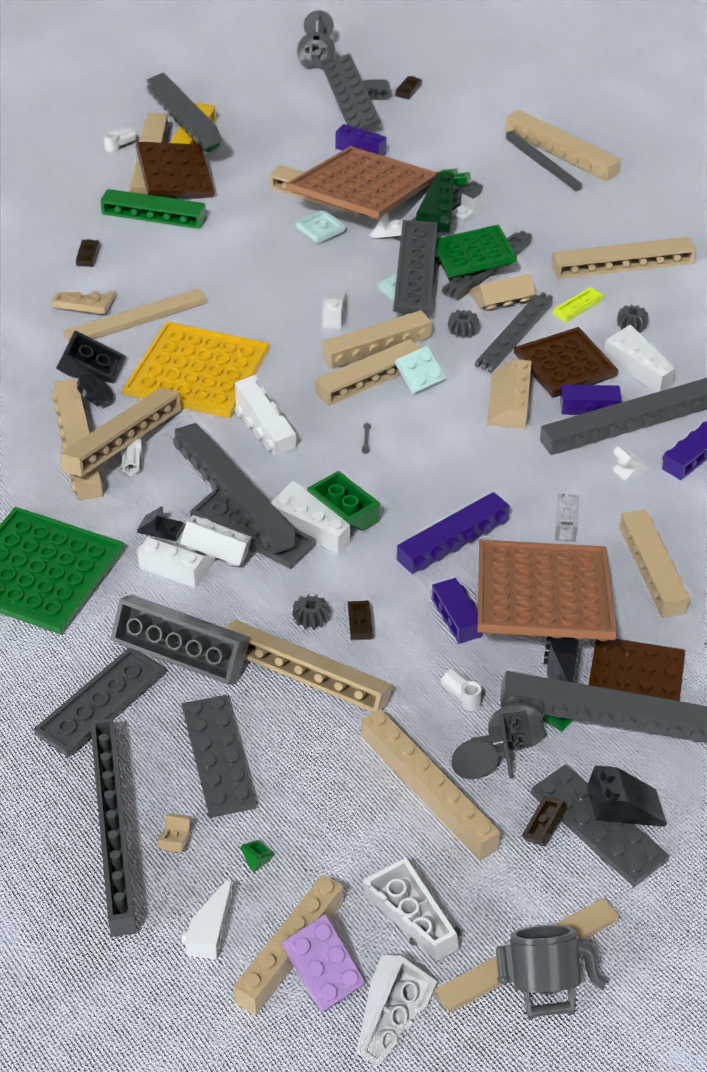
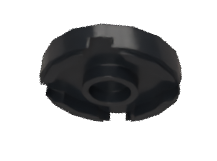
[77,374,114,406]

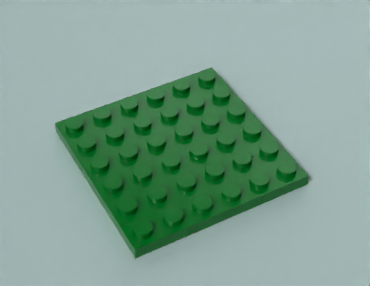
[0,507,125,634]

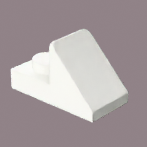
[451,194,485,225]
[370,213,403,239]
[613,446,649,481]

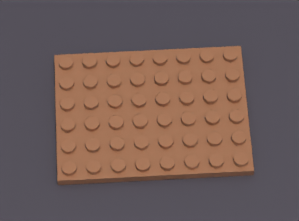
[286,146,437,219]
[477,539,616,641]

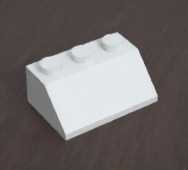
[137,537,215,588]

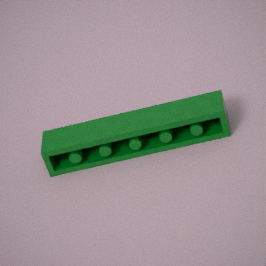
[100,189,206,229]

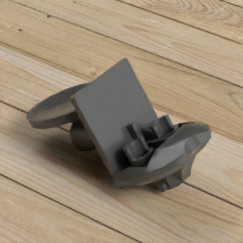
[297,10,335,70]
[451,703,545,779]

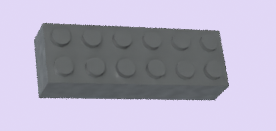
[110,595,250,684]

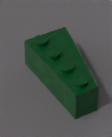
[416,172,455,233]

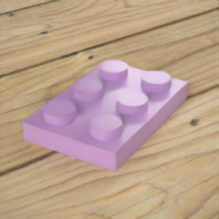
[280,914,365,1012]

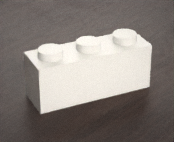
[180,515,252,566]

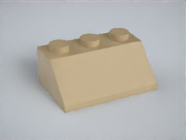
[469,273,536,310]

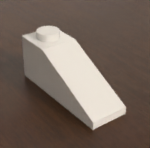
[322,291,346,329]
[182,880,233,960]

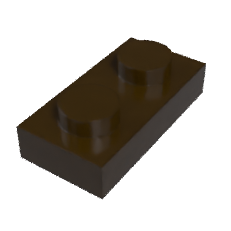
[395,76,422,100]
[76,239,100,267]
[347,600,373,640]
[522,796,567,846]

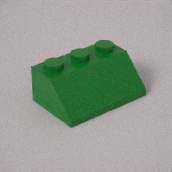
[307,471,380,530]

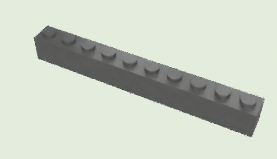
[146,72,222,149]
[540,378,707,455]
[173,423,295,554]
[500,671,707,743]
[90,718,136,937]

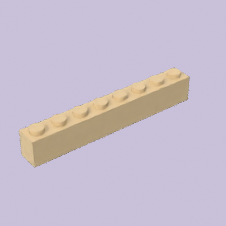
[505,109,621,182]
[129,113,168,196]
[551,237,696,279]
[51,379,103,500]
[60,387,181,477]
[224,620,393,712]
[361,709,500,861]

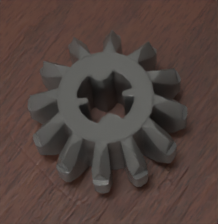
[617,304,649,333]
[448,309,479,338]
[292,594,329,630]

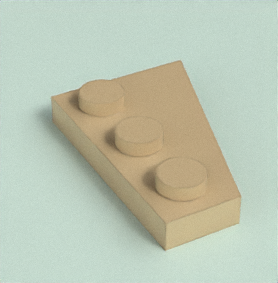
[51,291,116,314]

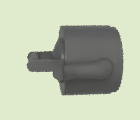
[496,925,609,1020]

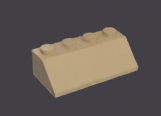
[487,359,532,429]

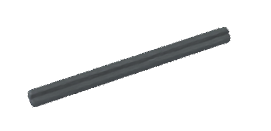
[505,131,582,191]

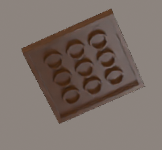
[135,141,215,197]
[514,327,618,397]
[589,639,685,701]

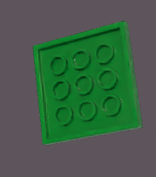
[435,224,517,278]

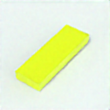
[553,287,604,322]

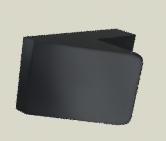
[137,506,184,542]

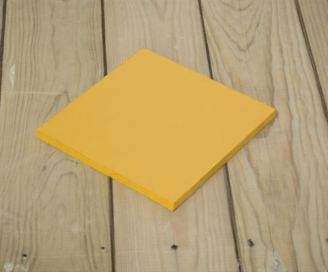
[122,321,270,419]

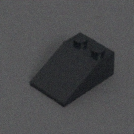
[56,330,126,383]
[543,636,579,682]
[587,765,667,827]

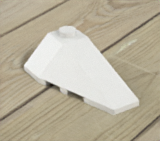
[356,955,437,1066]

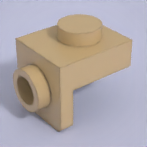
[157,813,190,853]

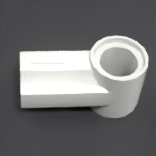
[104,127,136,153]
[121,439,142,475]
[441,668,482,711]

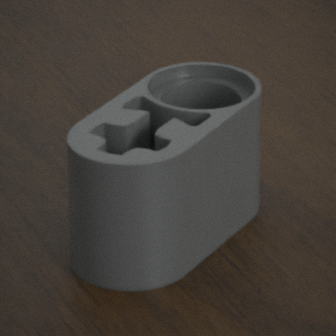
[363,79,391,100]

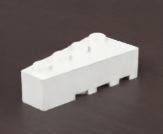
[603,325,675,392]
[234,375,296,457]
[270,480,350,555]
[362,857,459,961]

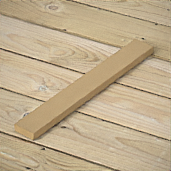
[63,288,207,342]
[434,898,619,1014]

